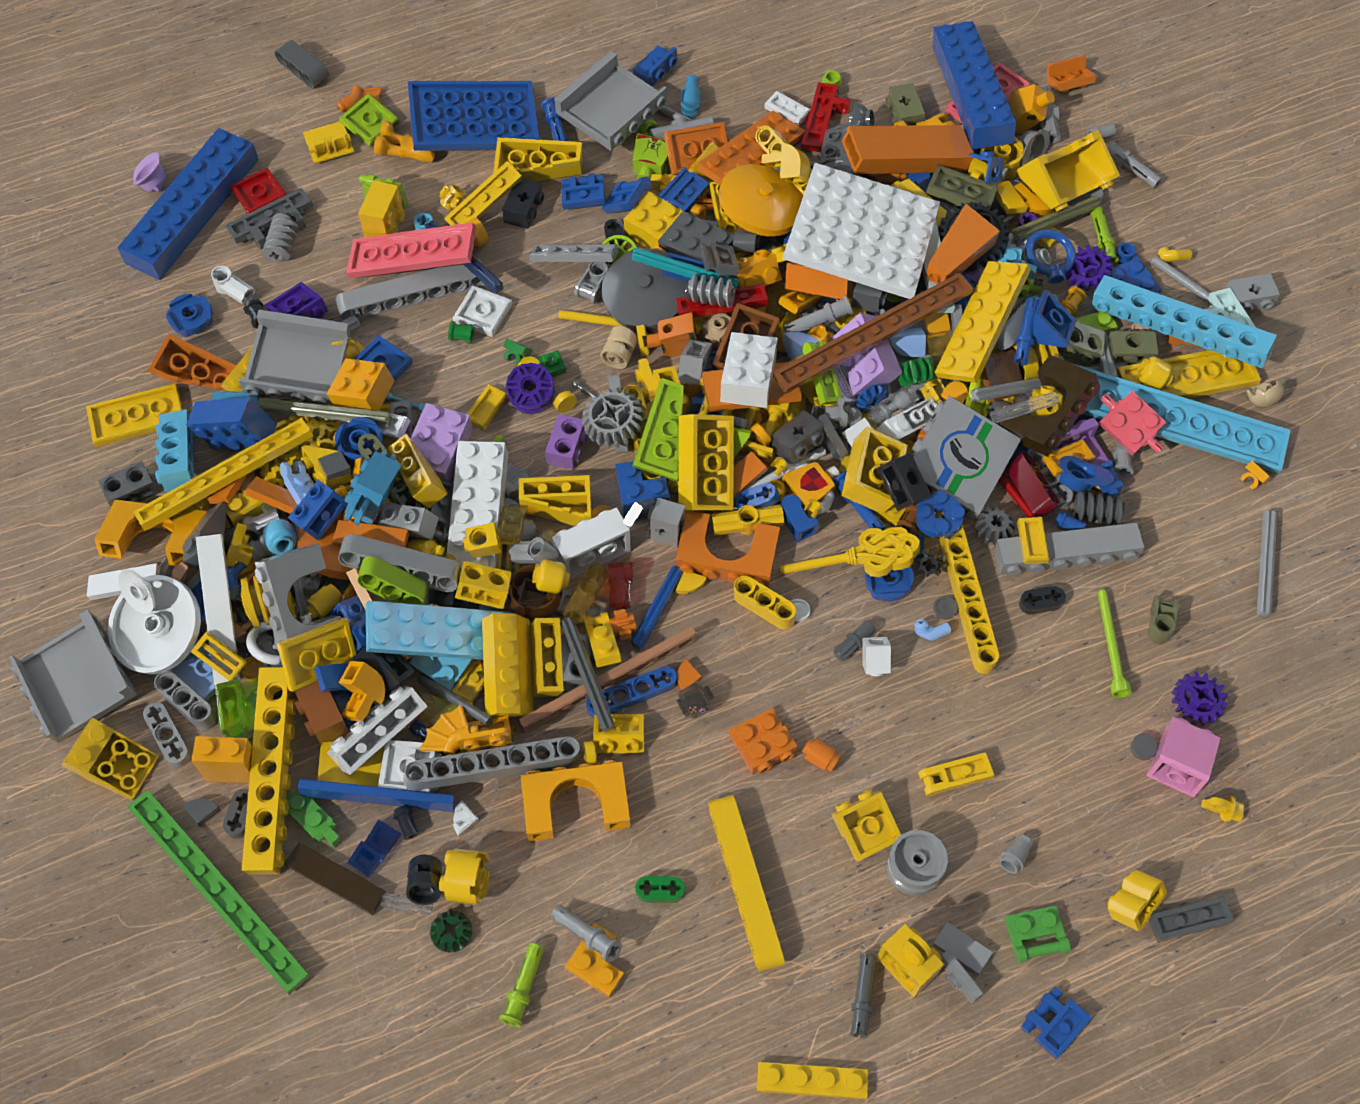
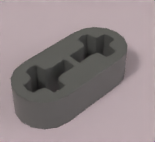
[223,789,249,839]

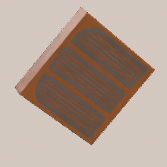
[981,349,1024,403]

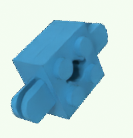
[344,450,402,525]

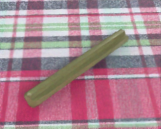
[1012,196,1100,240]

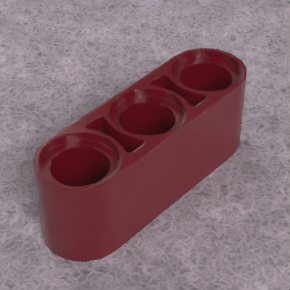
[1005,451,1060,518]

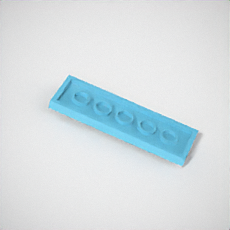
[365,601,511,660]

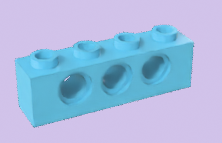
[155,409,194,493]

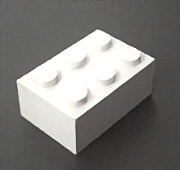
[720,332,777,408]
[552,507,631,581]

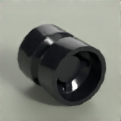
[406,854,442,905]

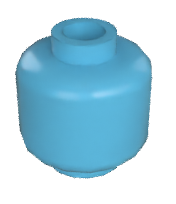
[263,519,297,555]

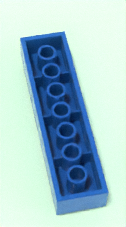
[932,21,1016,149]
[117,128,259,280]

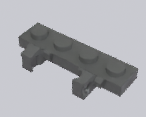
[225,188,313,250]

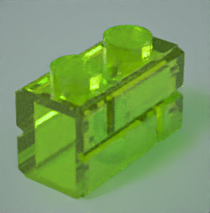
[214,680,251,738]

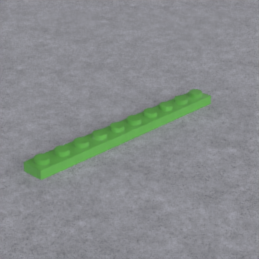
[127,790,310,995]

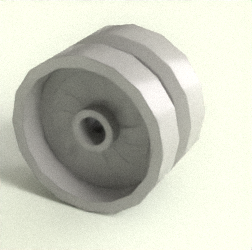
[886,830,948,896]

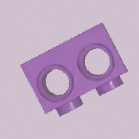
[545,414,588,470]

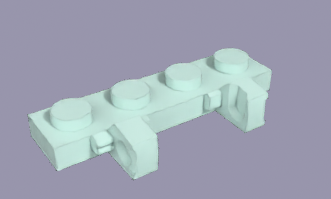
[1205,288,1272,359]

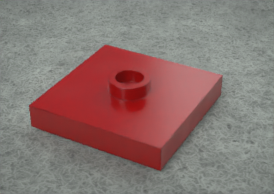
[230,167,287,214]

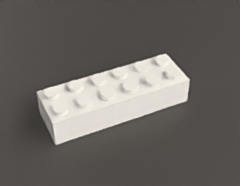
[447,441,508,569]

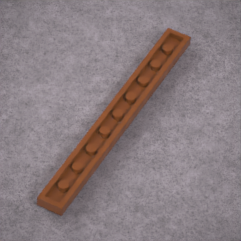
[773,272,973,394]

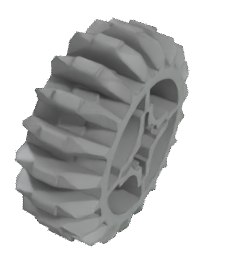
[582,387,645,448]

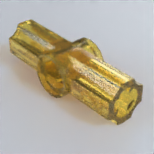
[563,563,609,625]

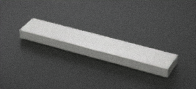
[196,534,241,686]

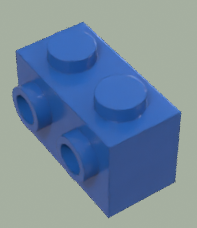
[288,480,348,540]

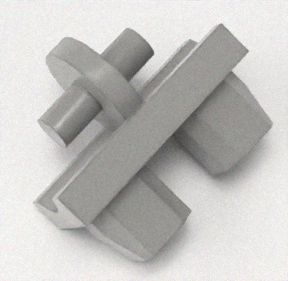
[825,398,862,437]

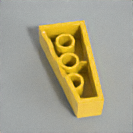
[493,138,583,182]

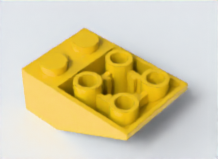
[61,717,159,800]

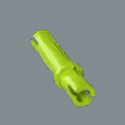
[1090,207,1119,265]

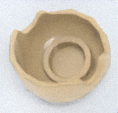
[1246,381,1284,408]

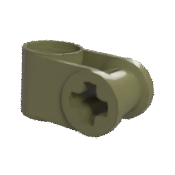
[1148,595,1180,644]

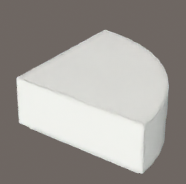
[453,801,479,838]

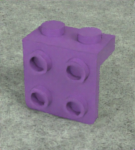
[1053,418,1109,465]

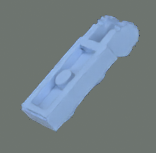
[280,461,314,505]

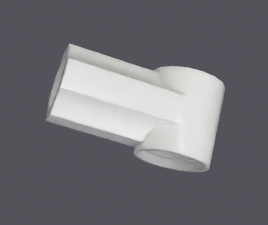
[211,266,255,305]

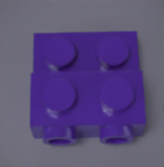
[265,282,328,319]

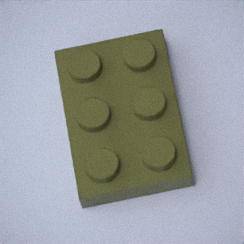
[926,165,998,208]

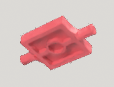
[1099,390,1166,456]

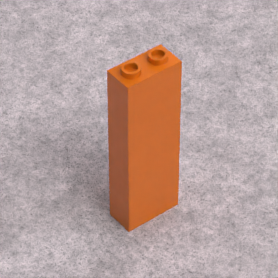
[842,125,974,174]

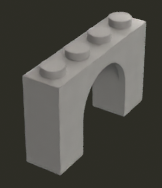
[255,544,341,649]

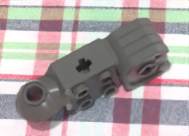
[818,103,875,178]

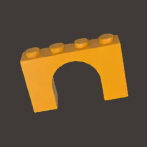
[94,500,207,566]
[521,760,630,842]

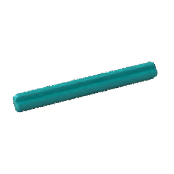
[632,248,739,291]

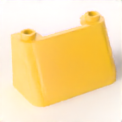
[1016,129,1120,212]

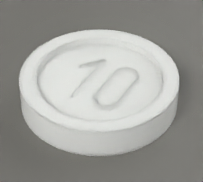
[786,599,810,622]

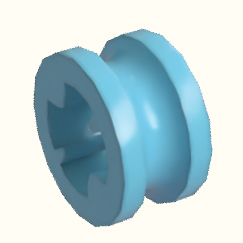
[414,212,433,230]

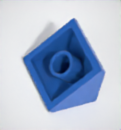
[1033,289,1077,347]

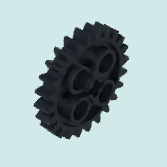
[938,201,1010,269]

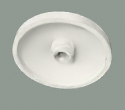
[108,575,201,674]

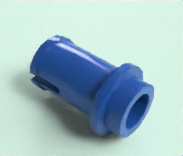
[1054,511,1086,531]

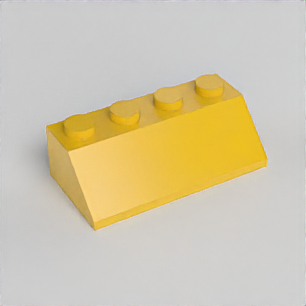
[678,414,734,510]
[482,613,534,718]

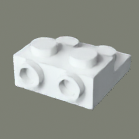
[378,740,442,792]

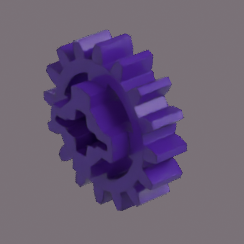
[1065,245,1112,291]
[1172,671,1228,726]

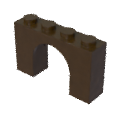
[998,355,1100,457]

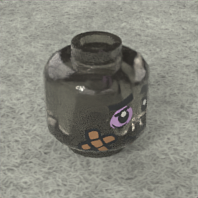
[676,682,715,719]

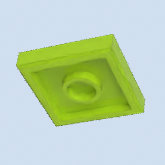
[339,93,399,147]

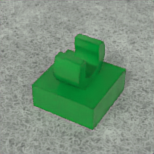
[503,338,532,365]
[537,350,566,377]

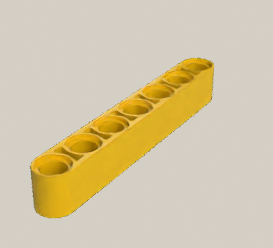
[708,795,785,972]

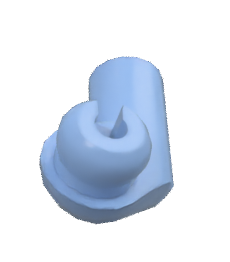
[914,619,951,641]

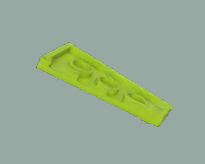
[632,378,684,482]

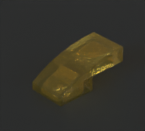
[497,504,528,543]

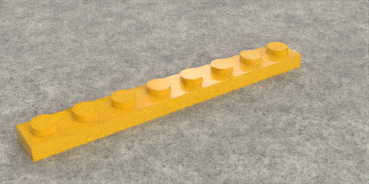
[133,418,314,531]

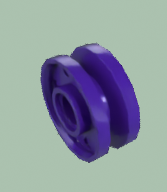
[506,363,555,415]

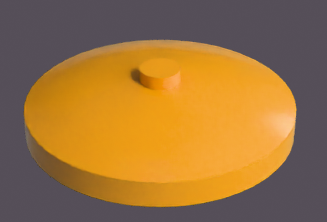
[719,164,803,236]

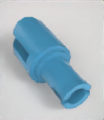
[680,75,701,118]

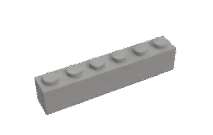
[994,523,1144,576]

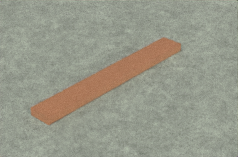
[519,626,696,734]

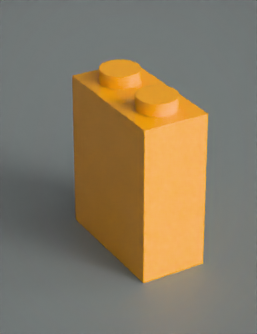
[191,736,252,783]

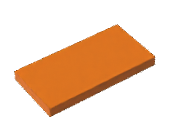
[702,362,802,412]

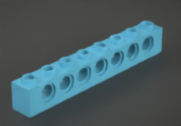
[1092,275,1277,369]

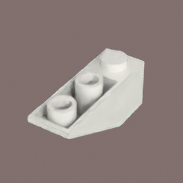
[876,397,937,442]

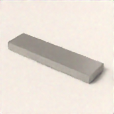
[529,244,619,262]

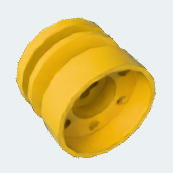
[1003,343,1060,380]
[241,575,297,629]

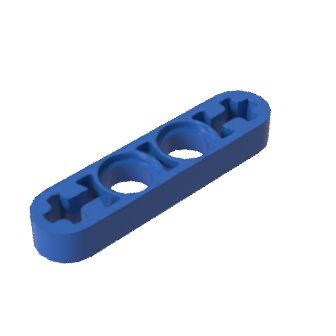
[586,666,677,718]

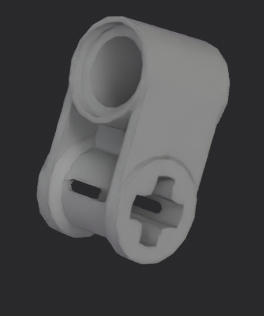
[574,262,608,304]

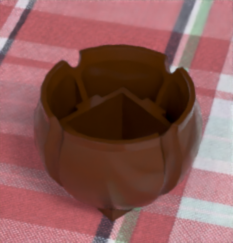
[507,564,563,620]

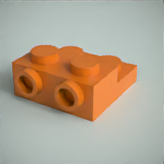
[728,708,797,775]

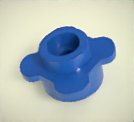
[1115,242,1138,264]

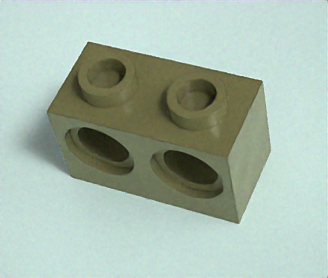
[1056,321,1105,363]

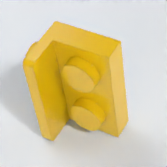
[593,714,644,753]

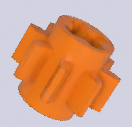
[609,609,637,641]

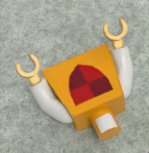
[770,457,840,518]

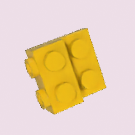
[831,789,901,862]

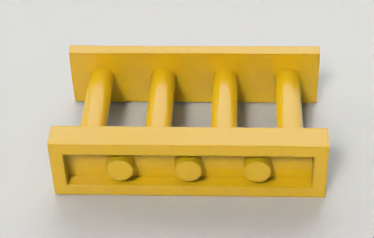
[698,378,791,460]

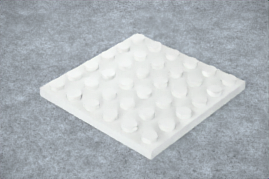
[782,163,940,299]

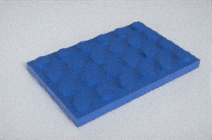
[408,81,540,151]

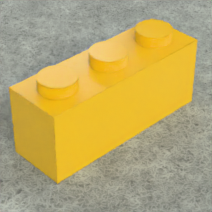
[530,618,564,697]

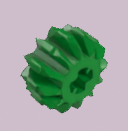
[897,357,936,387]

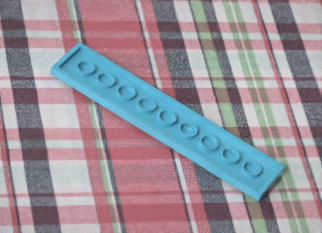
[1062,363,1291,474]

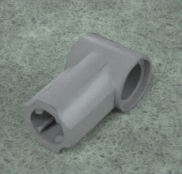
[509,537,559,564]

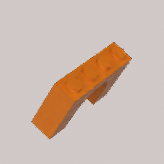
[675,510,780,588]

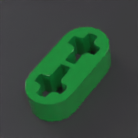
[635,876,685,903]

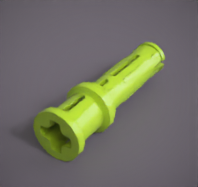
[499,943,545,1028]

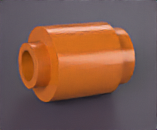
[802,737,841,772]

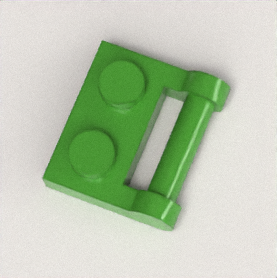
[1004,906,1071,963]

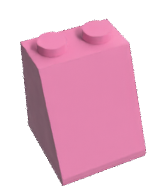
[1146,717,1221,797]

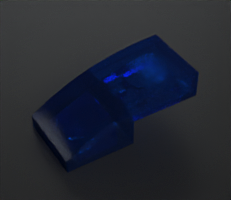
[347,819,402,877]

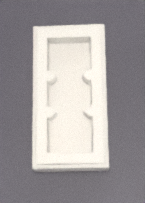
[764,91,810,126]

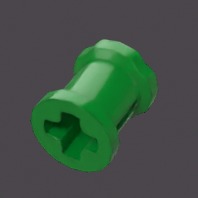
[448,321,475,344]

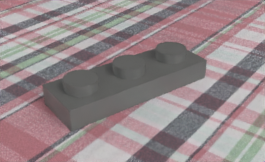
[1149,896,1234,943]

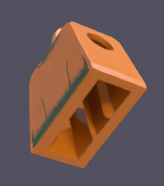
[647,313,699,357]

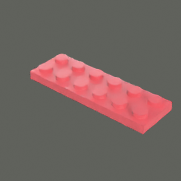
[346,222,476,278]

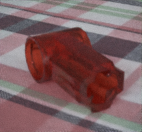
[608,562,633,610]

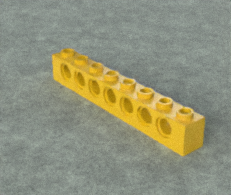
[242,667,297,875]

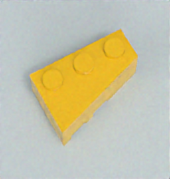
[519,475,592,526]

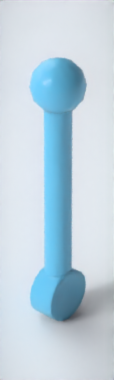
[385,392,426,412]

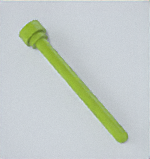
[1098,589,1132,698]

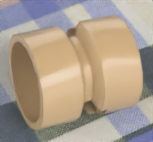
[600,326,638,369]

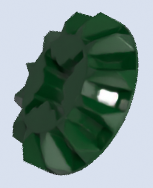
[429,909,472,953]

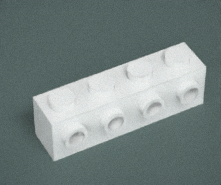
[327,686,428,774]

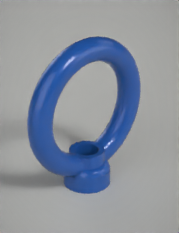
[1025,229,1076,284]

